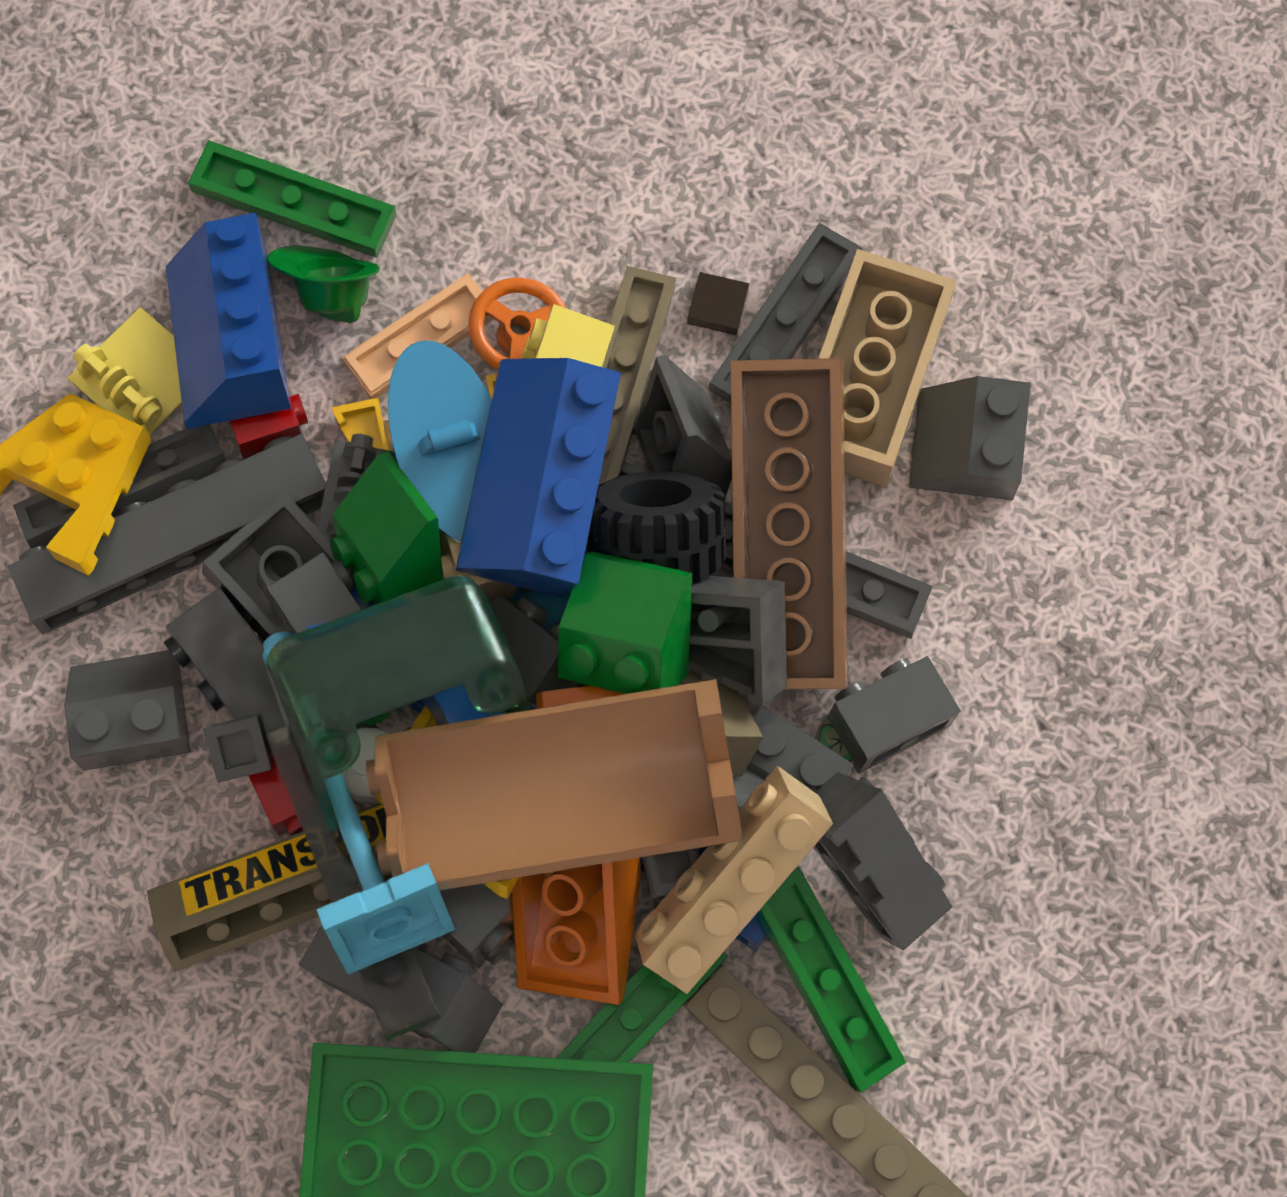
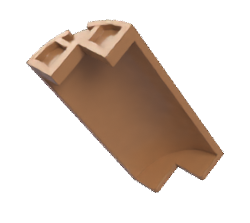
[366,679,743,891]

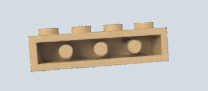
[634,766,833,994]

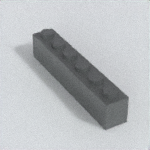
[7,434,326,635]

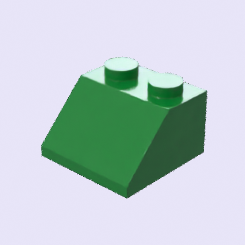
[330,451,445,611]
[558,551,692,694]

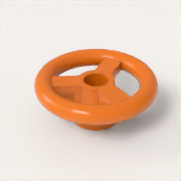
[468,277,567,370]

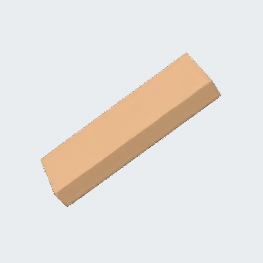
[341,273,493,399]

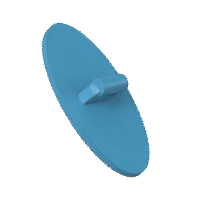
[388,340,492,543]

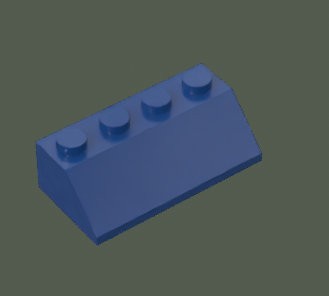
[166,212,291,429]
[455,358,621,598]

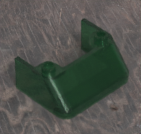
[266,576,532,832]

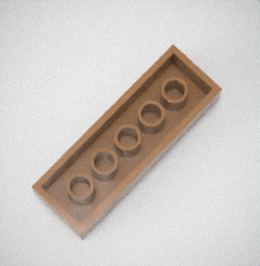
[731,358,848,689]

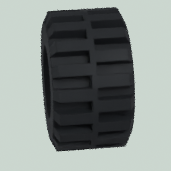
[588,471,726,582]

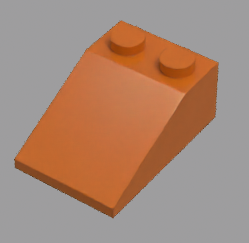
[512,858,641,1005]

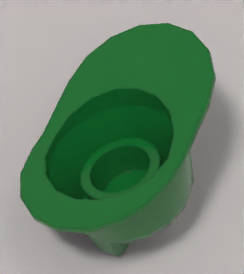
[267,245,380,323]

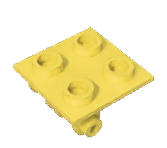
[67,307,182,436]

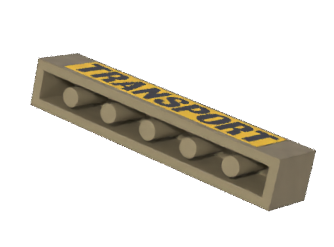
[147,803,392,972]

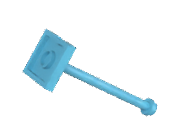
[262,631,455,975]

